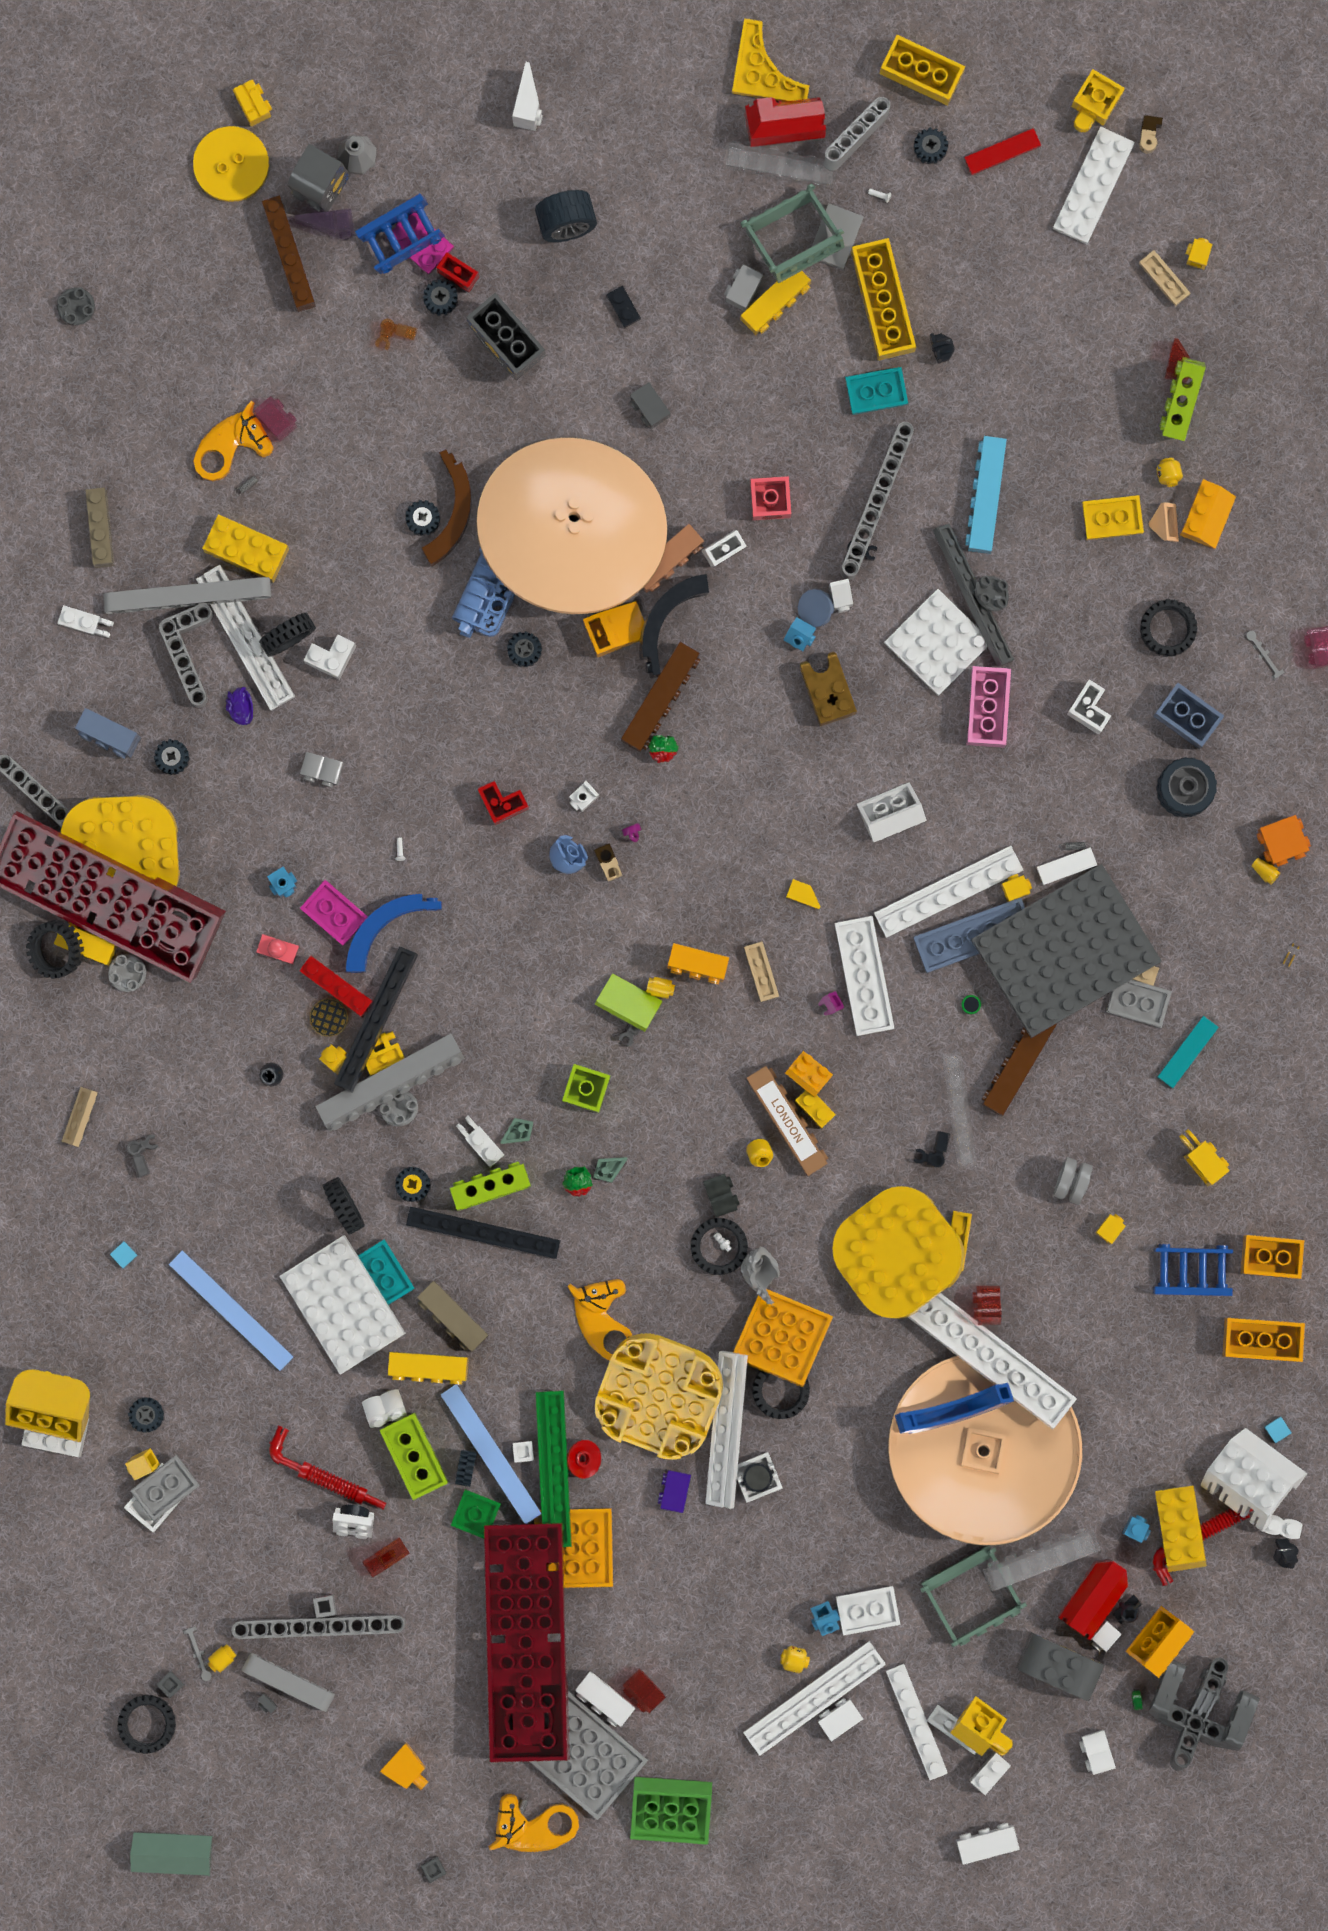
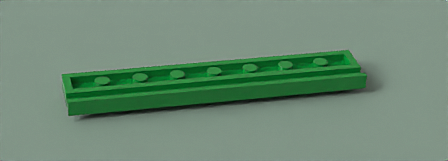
[536,1391,572,1547]

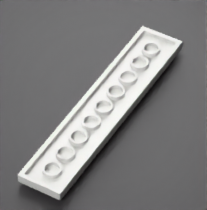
[908,1293,1077,1430]

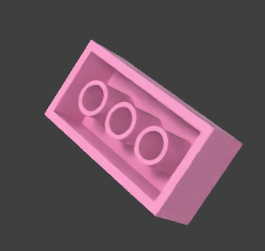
[966,666,1011,748]

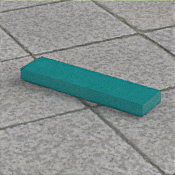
[1157,1016,1219,1089]

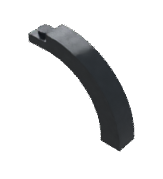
[639,574,709,678]

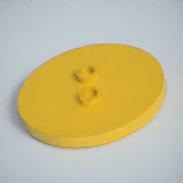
[193,126,269,202]

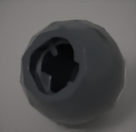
[259,1062,284,1087]

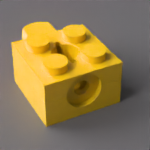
[1071,69,1125,132]
[1179,1129,1230,1187]
[950,1696,1013,1756]

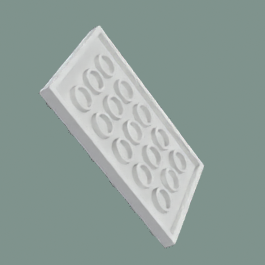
[280,1235,406,1375]

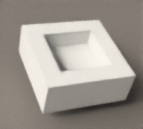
[513,1441,534,1463]

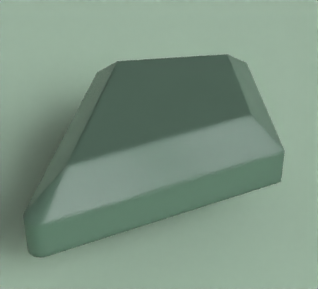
[501,1118,533,1144]
[593,1157,627,1183]

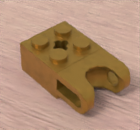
[800,651,857,727]

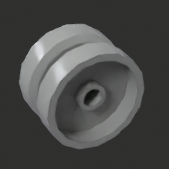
[1053,1157,1093,1205]

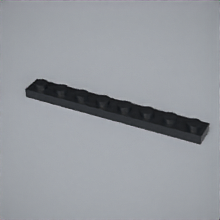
[334,946,418,1093]
[406,1206,561,1259]

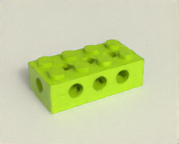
[1159,357,1206,441]
[450,1162,531,1211]
[379,1413,449,1500]

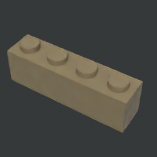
[85,488,114,568]
[417,1281,489,1352]

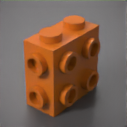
[1256,815,1311,867]

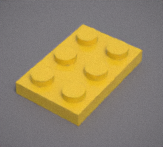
[1082,495,1144,540]

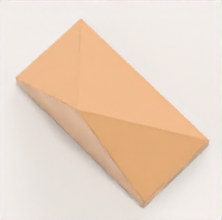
[1149,502,1179,542]

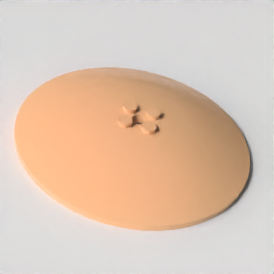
[476,438,667,614]
[888,1356,1082,1545]

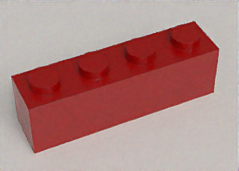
[299,956,373,1018]

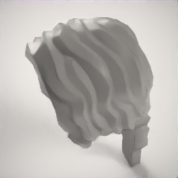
[741,1246,780,1305]

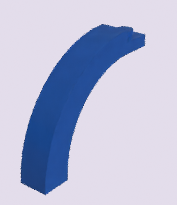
[346,894,442,973]
[895,1383,1014,1434]

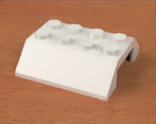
[1201,1428,1307,1532]

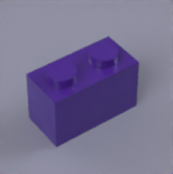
[658,1470,691,1513]

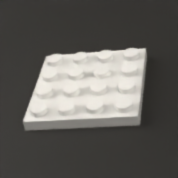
[884,589,988,696]

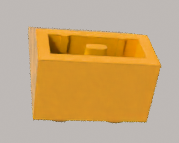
[583,601,644,658]

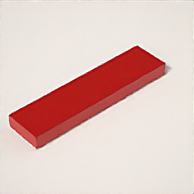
[964,128,1041,176]

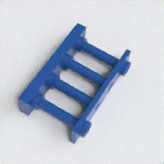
[355,193,445,274]
[1153,1244,1233,1296]

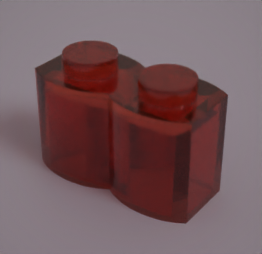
[972,1286,1002,1325]
[623,1668,667,1713]

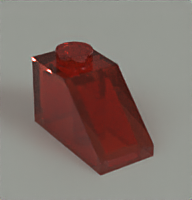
[1164,338,1192,383]
[362,1537,410,1578]

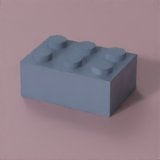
[1153,683,1224,750]
[75,708,141,759]

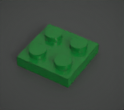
[451,1489,501,1539]

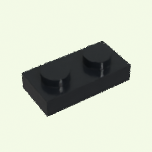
[606,285,641,328]

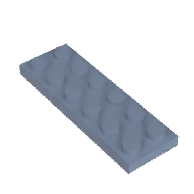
[913,898,1025,973]

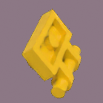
[366,1031,405,1076]

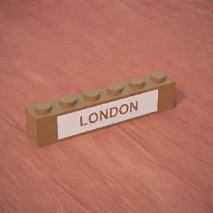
[746,1066,829,1177]

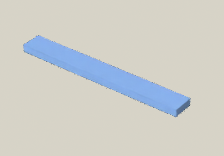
[169,1251,293,1371]
[441,1384,542,1524]

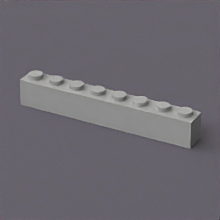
[315,1034,465,1132]

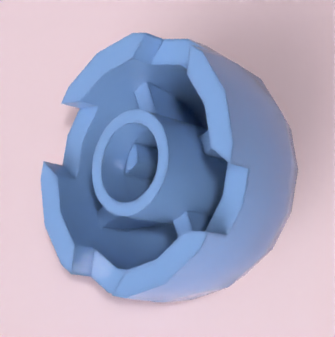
[549,835,588,874]

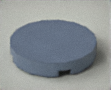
[798,589,834,627]

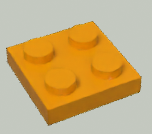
[785,1051,833,1097]

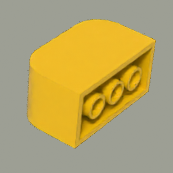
[5,1369,90,1442]

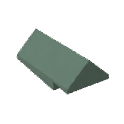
[130,1832,213,1876]

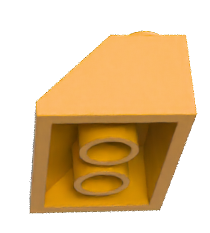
[1180,479,1236,549]

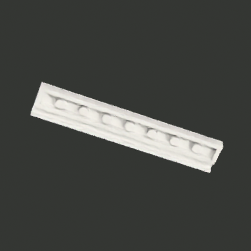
[196,565,295,711]
[874,846,1023,938]
[706,1351,748,1509]
[743,1641,886,1756]

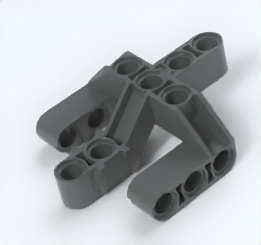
[1148,1658,1260,1771]

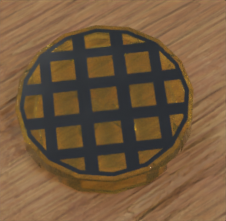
[310,998,348,1037]

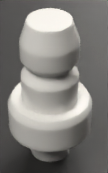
[714,1232,732,1252]

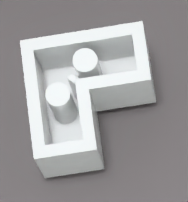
[304,635,356,680]
[1067,680,1111,735]

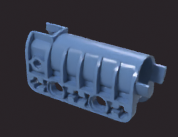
[452,547,515,638]

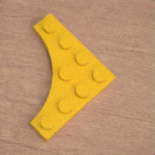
[732,18,810,102]

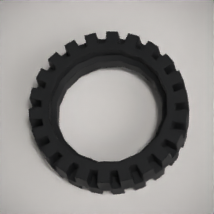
[1140,599,1198,657]
[259,612,316,657]
[26,920,84,979]
[322,1177,365,1235]
[691,1218,748,1275]
[752,1370,810,1419]
[117,1695,176,1754]

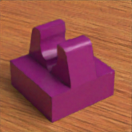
[818,991,845,1015]

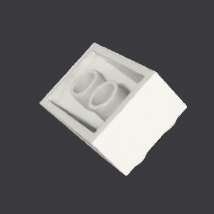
[512,62,543,131]

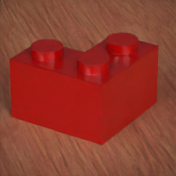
[478,781,529,826]

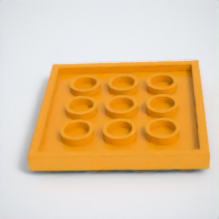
[733,1289,833,1387]
[534,1508,613,1588]

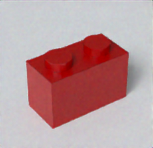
[436,252,479,293]

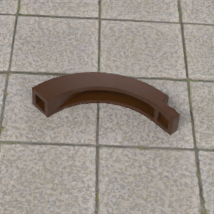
[422,449,472,567]

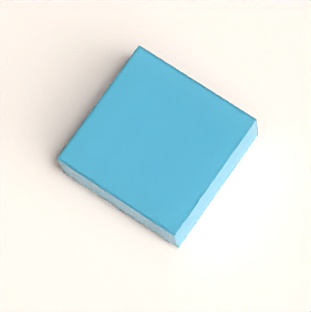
[110,1241,138,1269]
[1264,1417,1291,1443]

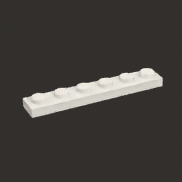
[886,1664,948,1780]

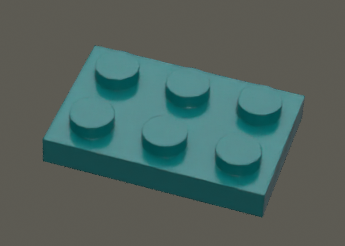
[845,367,908,415]
[358,1239,415,1305]

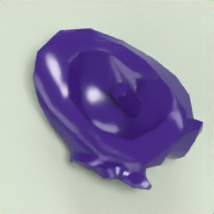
[226,687,253,725]

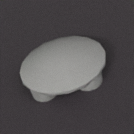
[108,954,147,992]
[380,1092,418,1127]

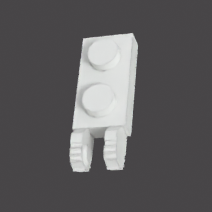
[58,605,114,638]
[456,1116,504,1167]

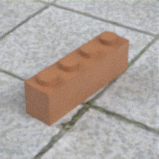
[642,524,704,593]

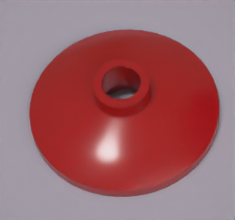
[567,1440,601,1479]

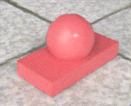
[257,934,299,964]

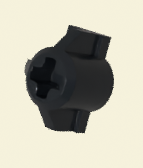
[930,333,955,364]
[1273,1538,1299,1569]
[1113,1594,1142,1624]

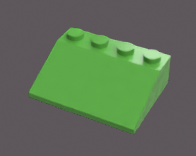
[630,1777,712,1845]

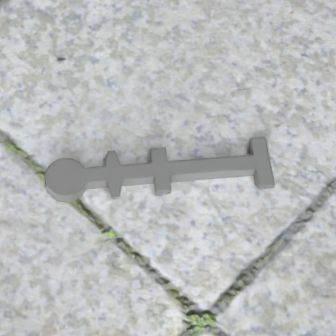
[1246,631,1285,679]
[183,1626,212,1681]

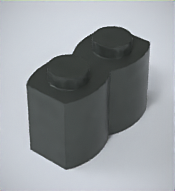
[703,1174,740,1217]

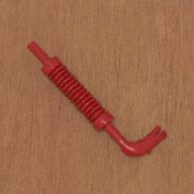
[269,1425,386,1510]
[1153,1508,1253,1586]

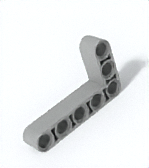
[159,604,213,708]

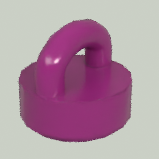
[622,823,642,842]

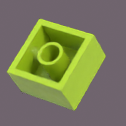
[562,1064,611,1113]

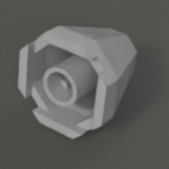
[337,135,377,175]

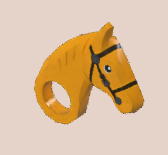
[193,401,274,482]
[567,1279,633,1361]
[488,1793,579,1852]

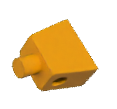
[380,1742,428,1790]

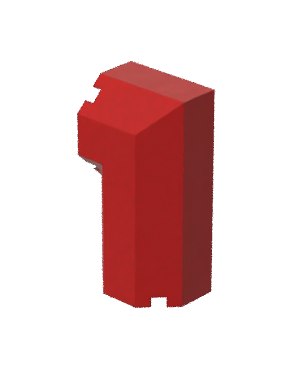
[744,97,826,147]
[1057,1559,1128,1640]

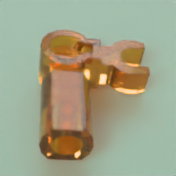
[375,319,417,350]

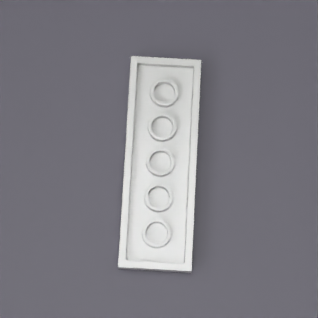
[1053,127,1135,244]
[835,916,895,1036]

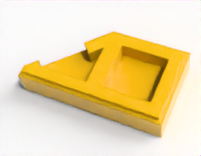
[786,879,820,910]

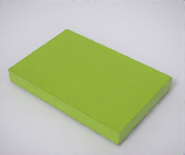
[595,973,663,1032]

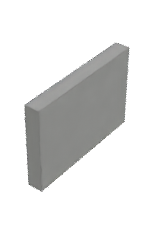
[812,203,864,270]
[1106,980,1172,1028]
[130,1455,200,1522]

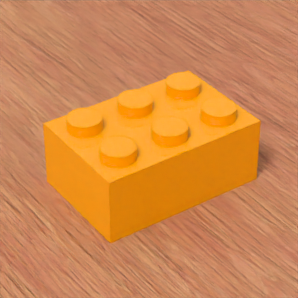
[668,943,729,985]
[1240,1235,1304,1279]
[1125,1606,1195,1678]

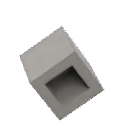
[313,1594,337,1618]

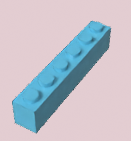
[965,436,1007,554]

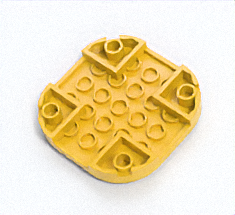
[61,795,180,886]
[833,1186,965,1319]
[595,1333,723,1460]

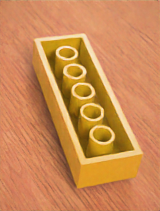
[851,238,916,361]

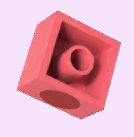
[750,476,791,521]

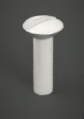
[868,189,891,203]
[395,838,406,861]

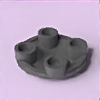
[57,287,95,325]
[975,576,1009,611]

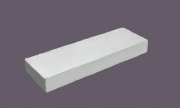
[1036,847,1097,885]
[927,1704,976,1755]

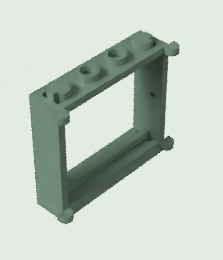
[740,184,845,283]
[920,1545,1027,1647]

